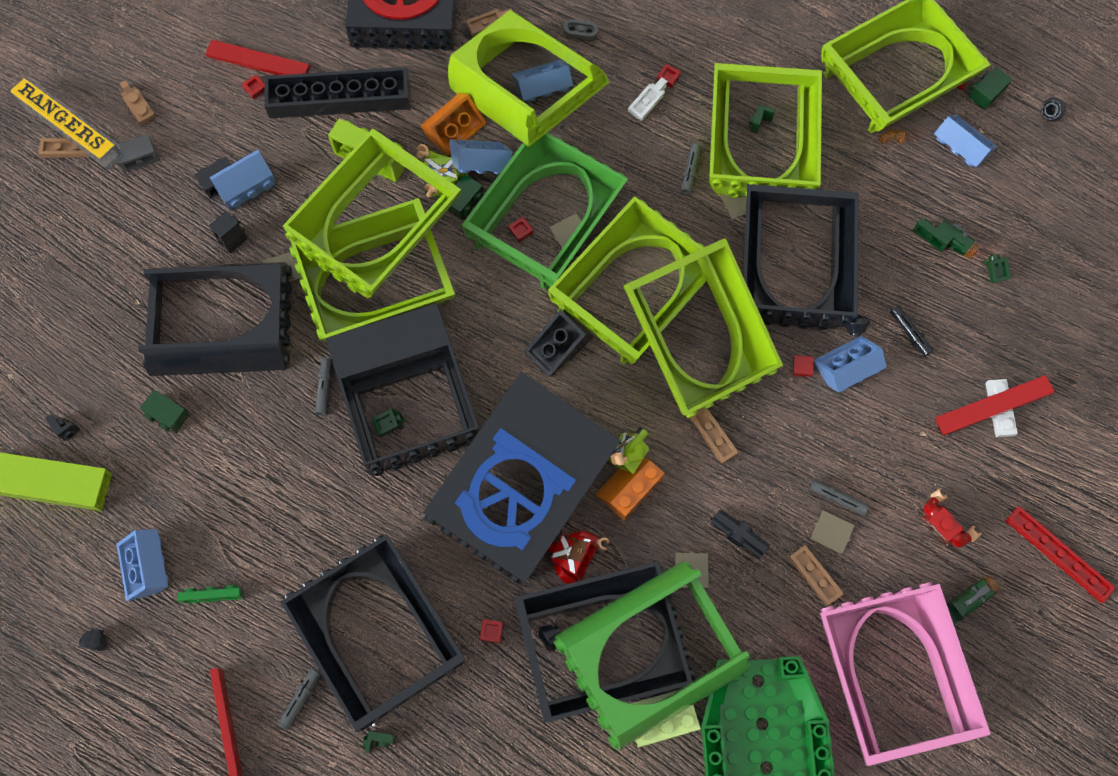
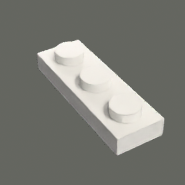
[986,379,1018,437]

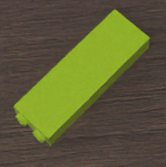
[0,453,112,511]

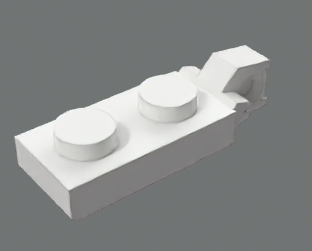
[628,77,667,121]

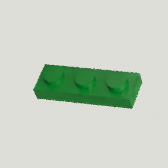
[177,585,244,604]

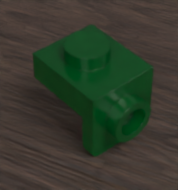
[749,105,775,134]

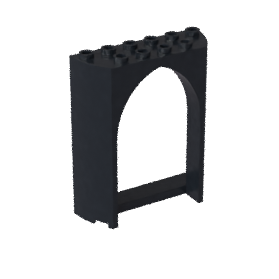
[743,184,859,330]
[138,262,292,376]
[280,535,465,732]
[514,561,695,723]

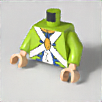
[416,144,468,198]
[608,427,649,474]

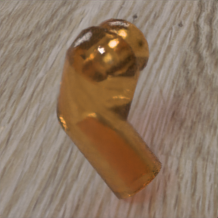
[879,130,907,144]

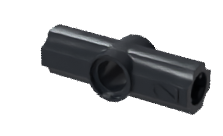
[711,509,770,559]

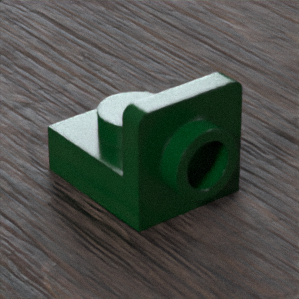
[982,254,1011,283]
[371,409,405,437]
[362,731,396,754]

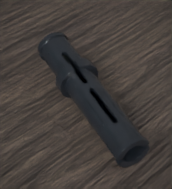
[890,305,934,357]

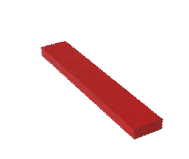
[205,39,310,75]
[935,375,1055,436]
[1005,506,1116,603]
[210,668,243,776]

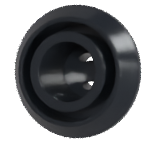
[1041,97,1066,122]
[845,315,870,336]
[537,624,561,652]
[78,628,107,652]

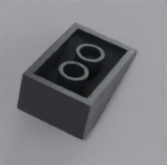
[524,309,593,377]

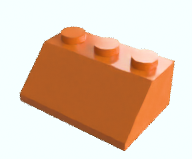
[420,93,487,156]
[595,458,665,521]

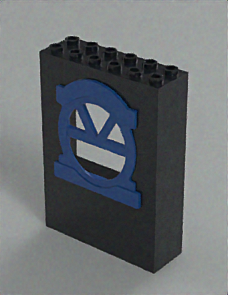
[423,371,621,584]

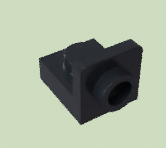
[45,414,80,441]

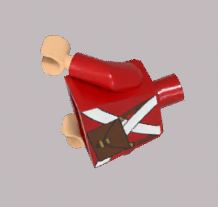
[922,488,982,548]
[547,531,609,584]

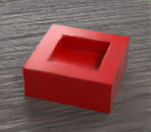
[657,64,681,88]
[242,74,265,99]
[508,217,533,243]
[793,355,814,377]
[479,619,503,643]

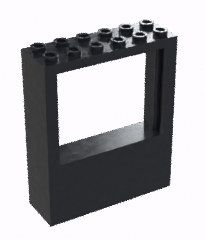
[326,303,479,476]

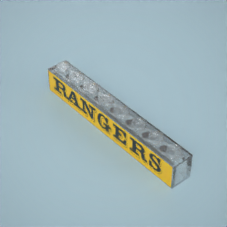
[9,77,124,170]

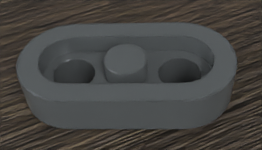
[564,19,598,40]

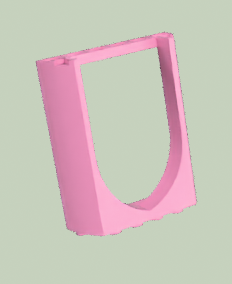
[820,582,991,766]

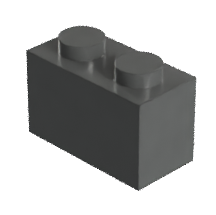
[113,134,159,173]

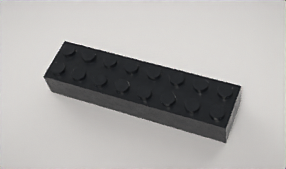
[265,67,410,118]

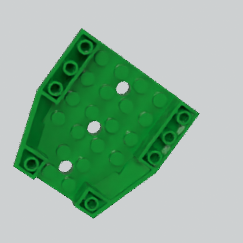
[701,656,835,776]

